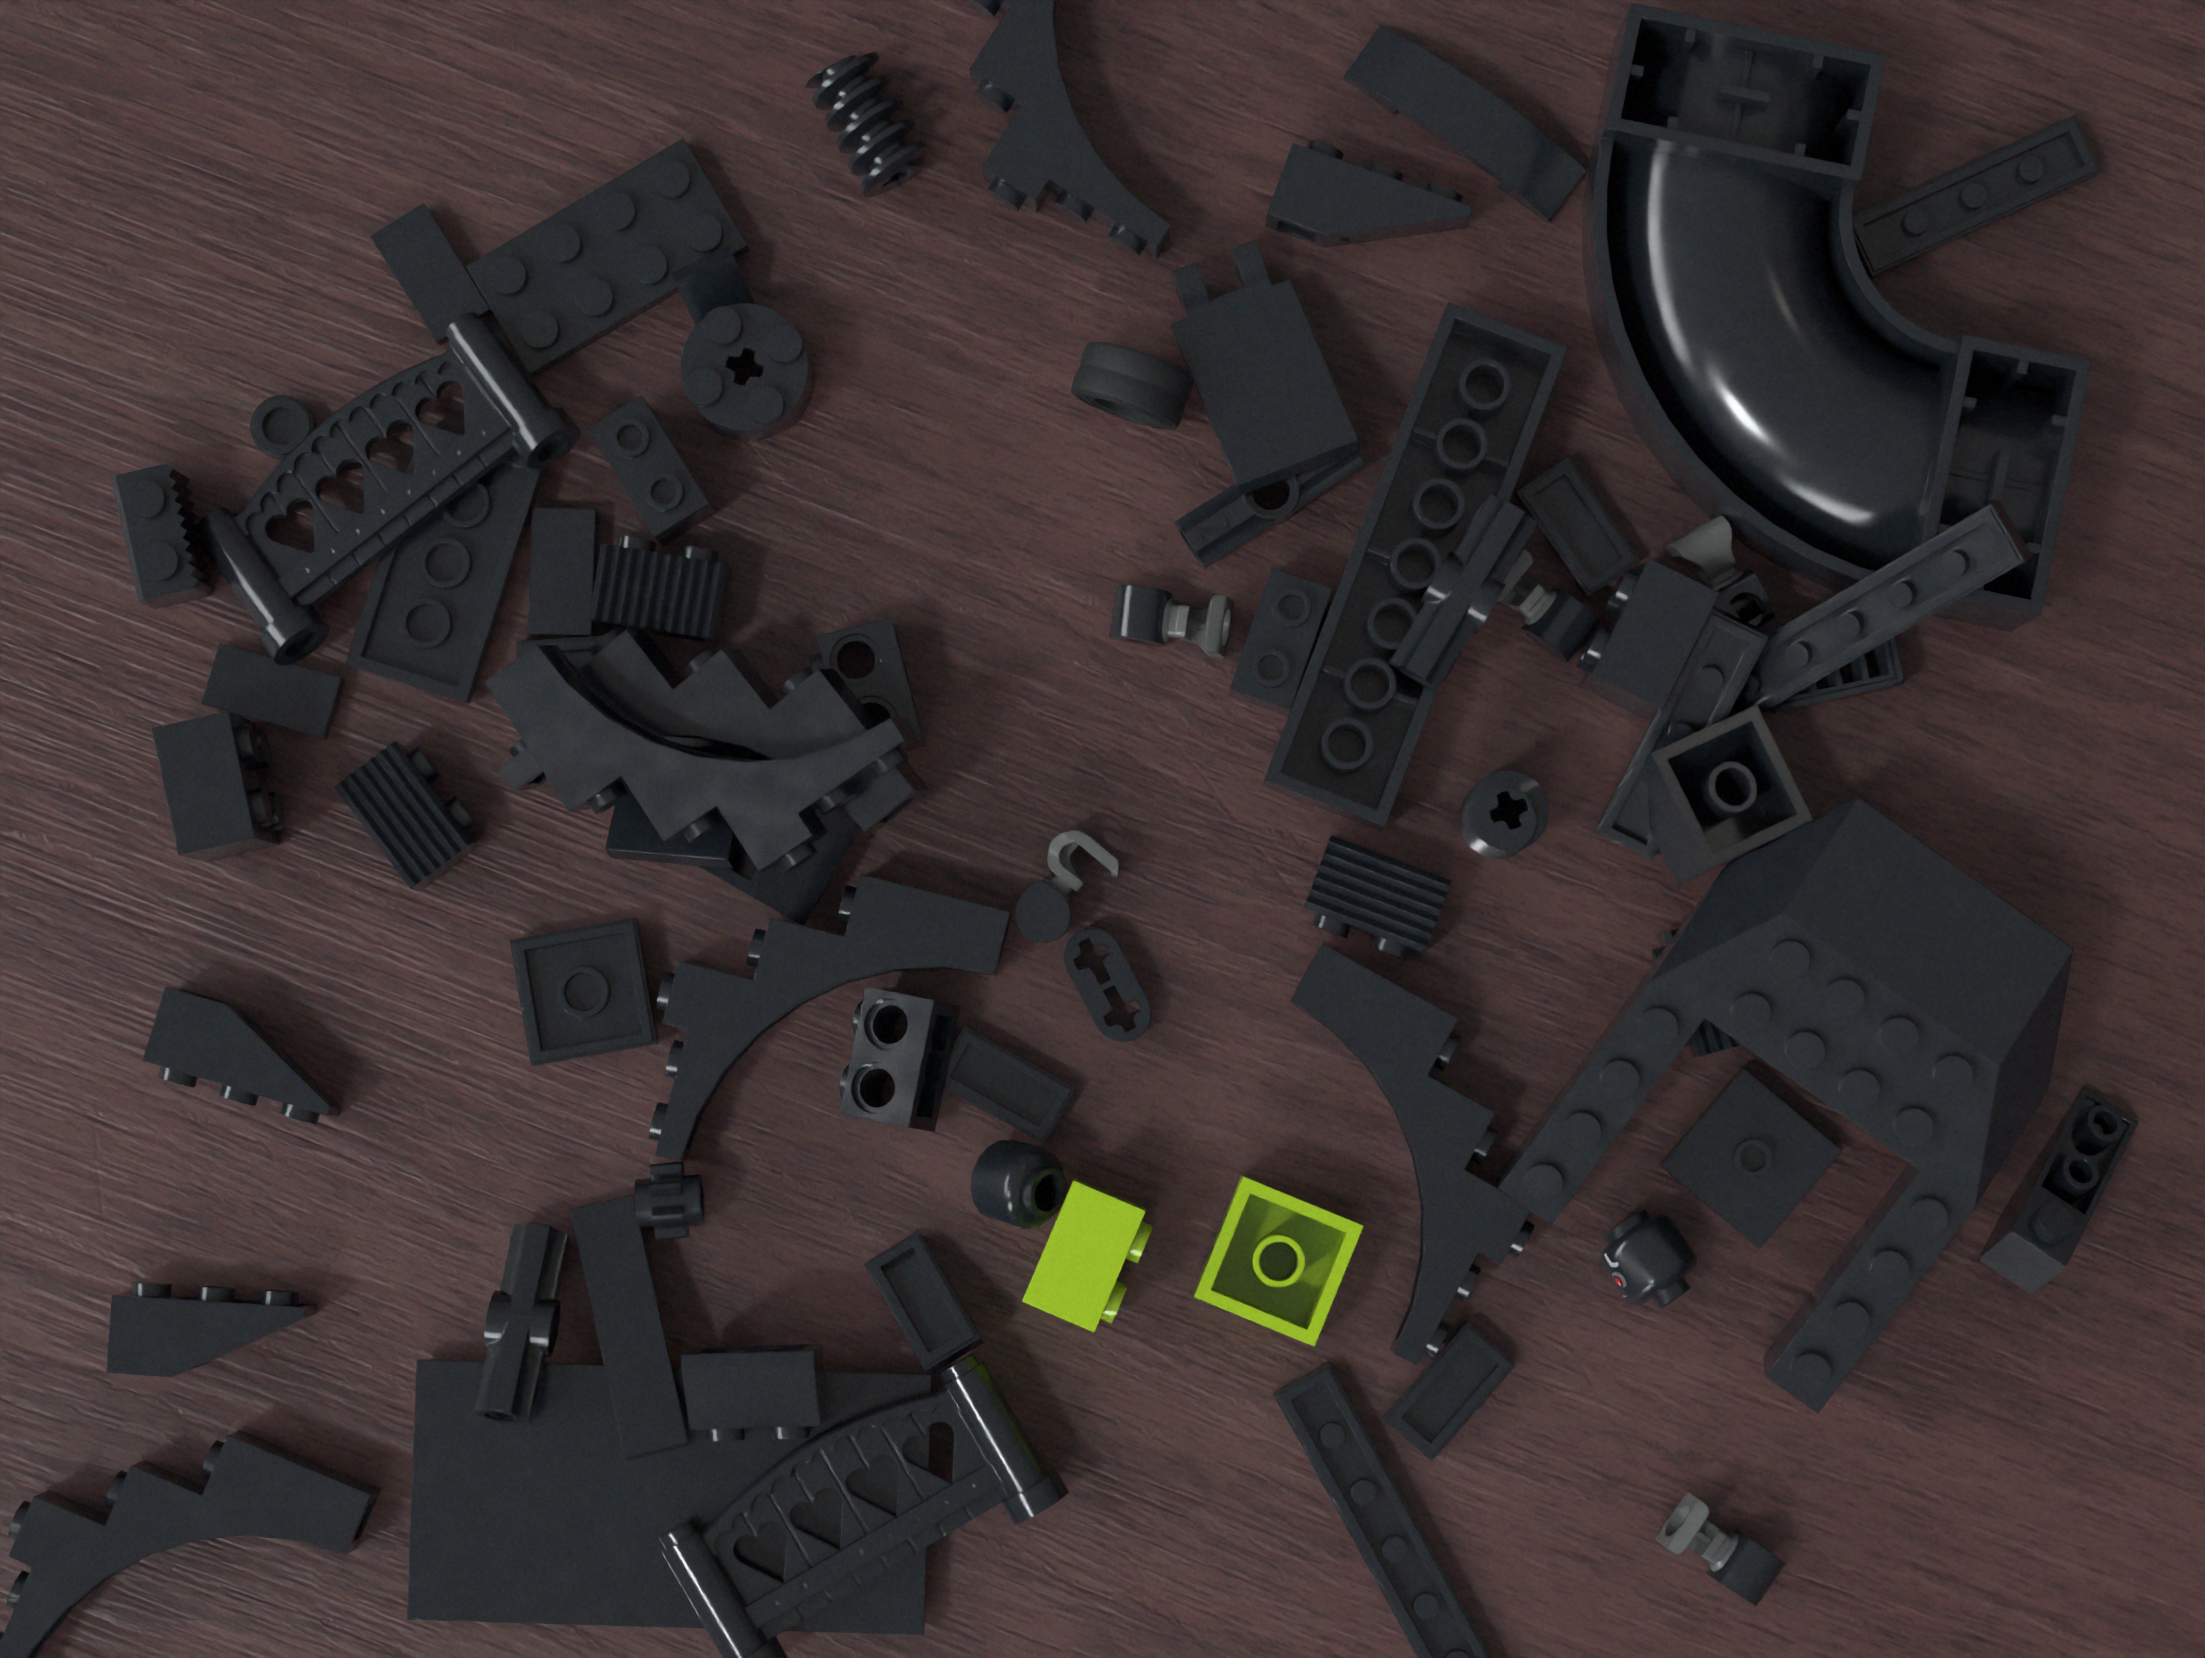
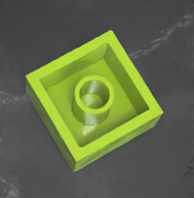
[1193,1175,1363,1347]
[1022,1178,1152,1332]

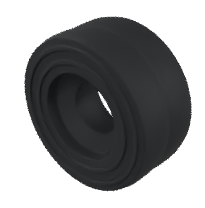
[1071,342,1193,430]

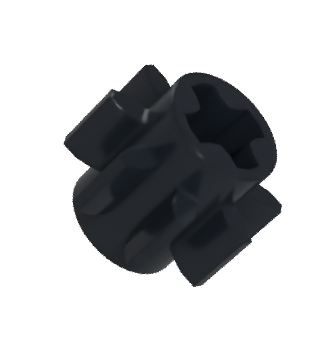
[635,1162,705,1240]

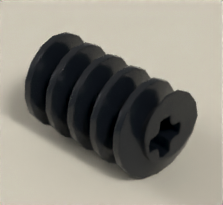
[805,52,927,197]
[1459,770,1549,859]

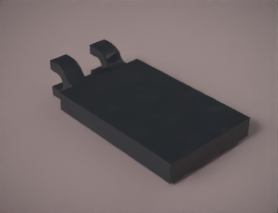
[1171,240,1360,496]

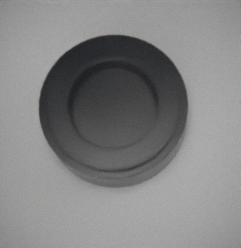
[250,395,317,461]

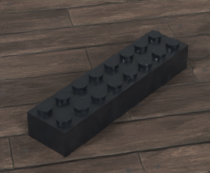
[1262,302,1568,832]

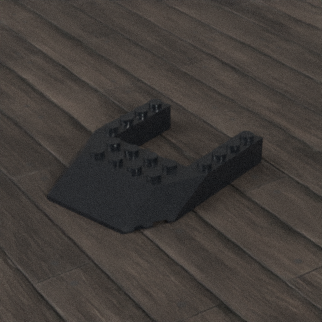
[1499,796,2074,1414]

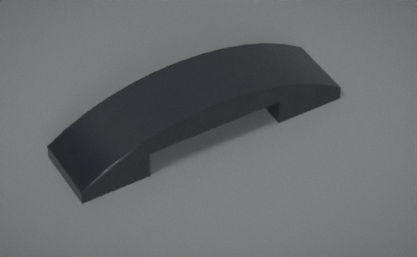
[1343,25,1586,223]

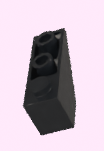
[1265,141,1473,248]
[142,986,341,1124]
[1978,1087,2138,1295]
[106,1281,317,1377]

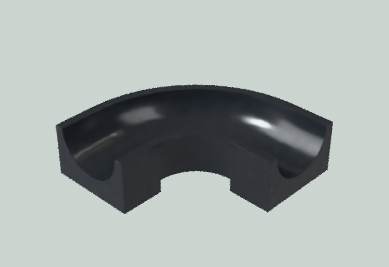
[1582,3,2092,632]

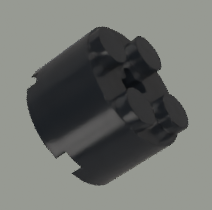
[681,303,814,442]

